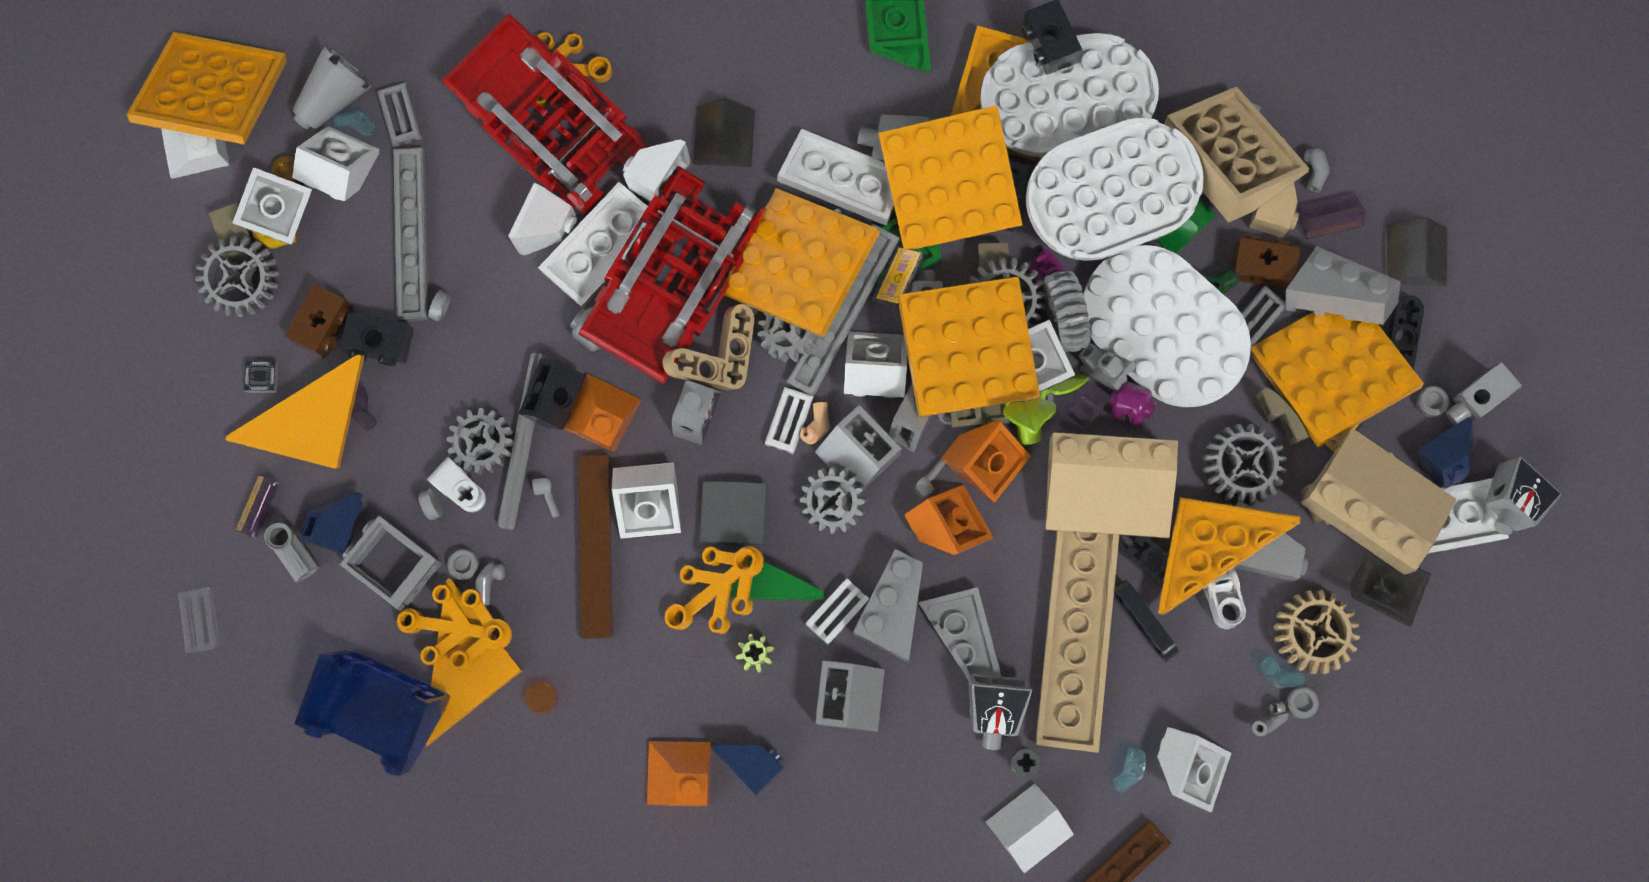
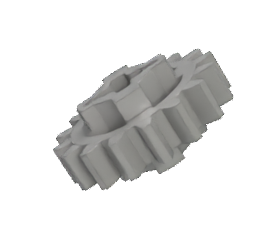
[757,312,822,362]
[446,408,514,475]
[800,466,868,534]

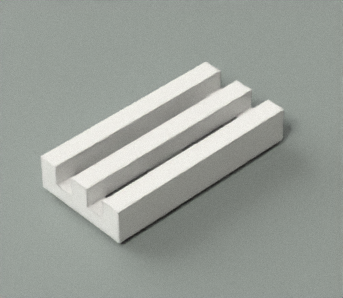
[765,387,813,454]
[805,578,869,645]

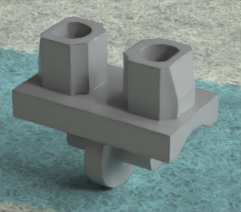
[1079,344,1136,390]

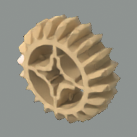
[1273,590,1360,674]

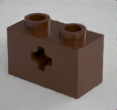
[1231,236,1301,289]
[284,284,353,358]

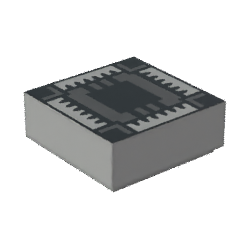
[244,361,279,393]

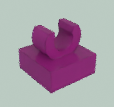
[1026,248,1065,291]

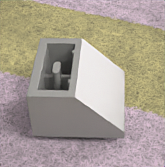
[815,405,902,493]
[815,660,885,732]

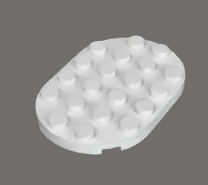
[980,33,1159,157]
[1026,118,1203,261]
[1084,245,1251,407]

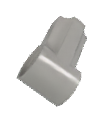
[264,523,320,583]

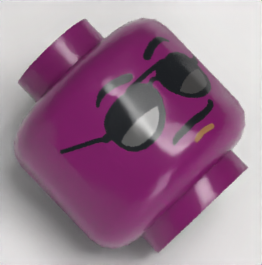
[1108,382,1156,426]

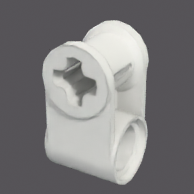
[427,457,486,513]
[1203,568,1246,629]

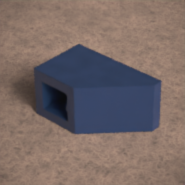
[299,491,363,553]

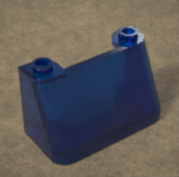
[294,650,450,776]

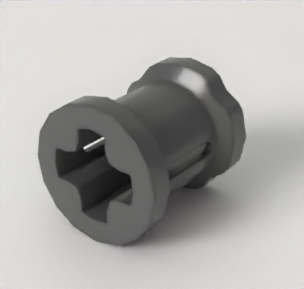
[1010,748,1041,777]

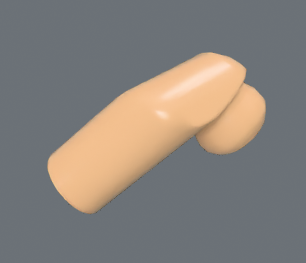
[800,402,830,444]

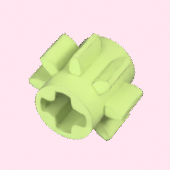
[736,634,774,673]

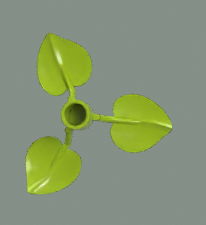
[1003,371,1089,445]

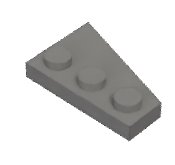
[918,587,1002,681]

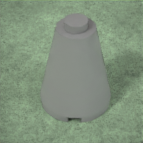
[292,46,373,130]

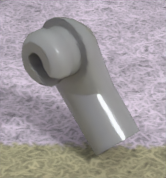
[1304,148,1330,193]
[475,562,505,606]
[1252,702,1289,736]

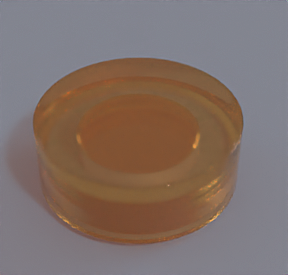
[525,682,558,714]

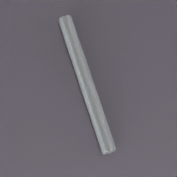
[498,353,547,530]

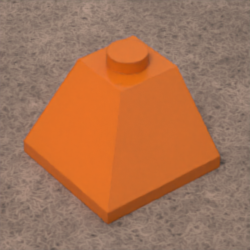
[564,374,642,453]
[941,420,1031,503]
[905,485,994,555]
[647,741,712,806]

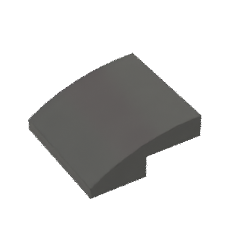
[700,482,768,545]

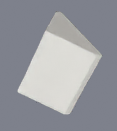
[985,783,1074,873]

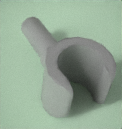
[914,459,946,500]
[532,478,560,518]

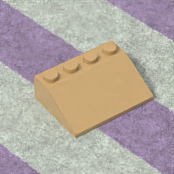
[1164,86,1310,222]
[1300,428,1457,575]
[1045,433,1178,538]

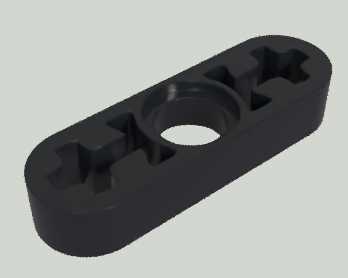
[1388,295,1424,370]
[1118,535,1168,588]
[1114,580,1179,662]

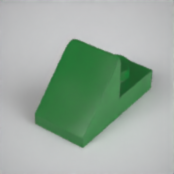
[1154,199,1216,254]

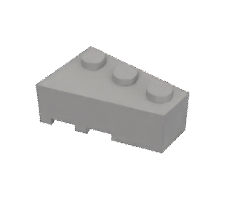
[1286,246,1400,325]
[853,549,923,663]

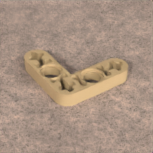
[663,304,754,391]

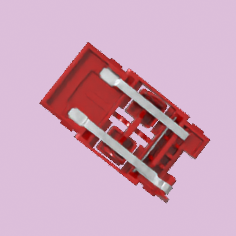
[441,13,650,217]
[578,166,768,385]

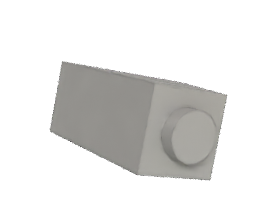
[1233,502,1308,582]

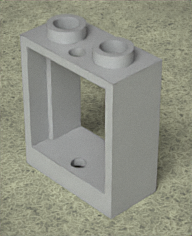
[340,516,443,611]

